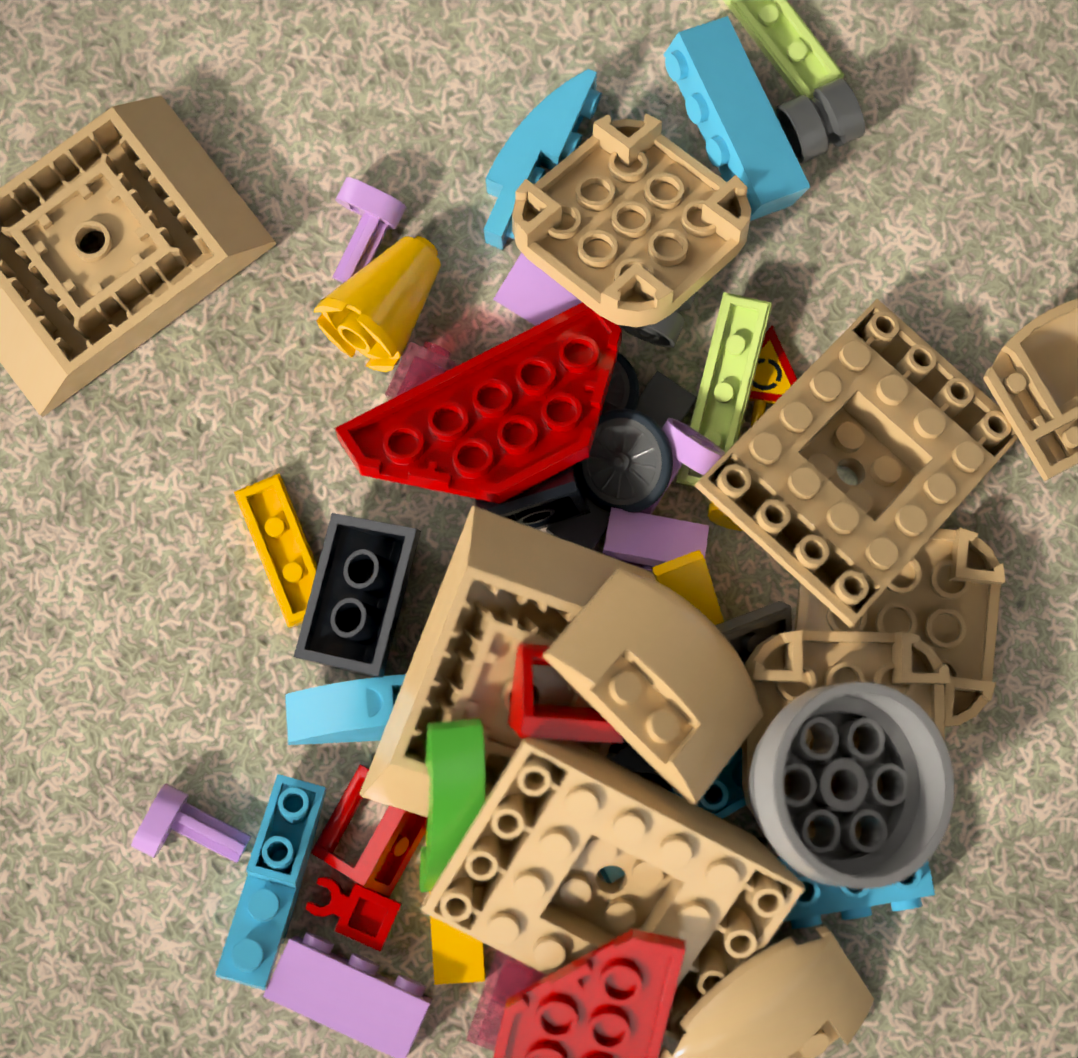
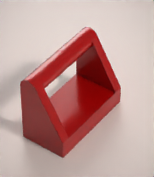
[507,643,624,743]
[310,764,428,897]

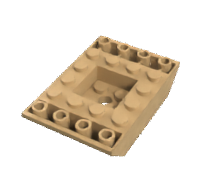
[0,96,276,417]
[695,299,1018,628]
[360,505,656,817]
[421,738,804,1042]

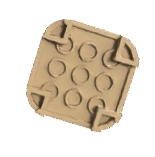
[512,114,751,327]
[794,528,1005,727]
[742,629,951,838]

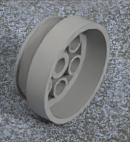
[749,682,954,889]

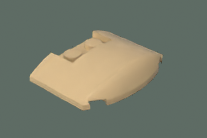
[983,298,1078,481]
[543,568,764,805]
[659,926,874,1058]

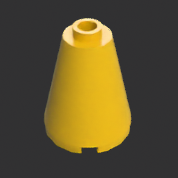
[314,236,441,372]

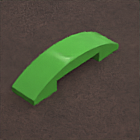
[419,718,485,892]

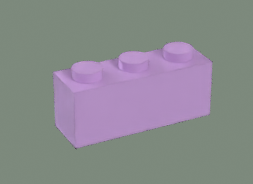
[263,932,433,1058]

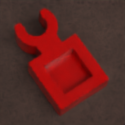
[305,877,403,952]

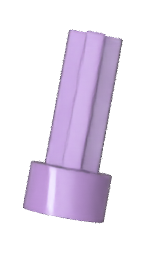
[332,177,406,284]
[639,418,725,515]
[131,783,251,863]

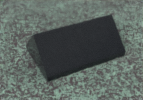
[294,513,421,678]

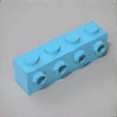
[663,16,810,221]
[776,856,935,929]

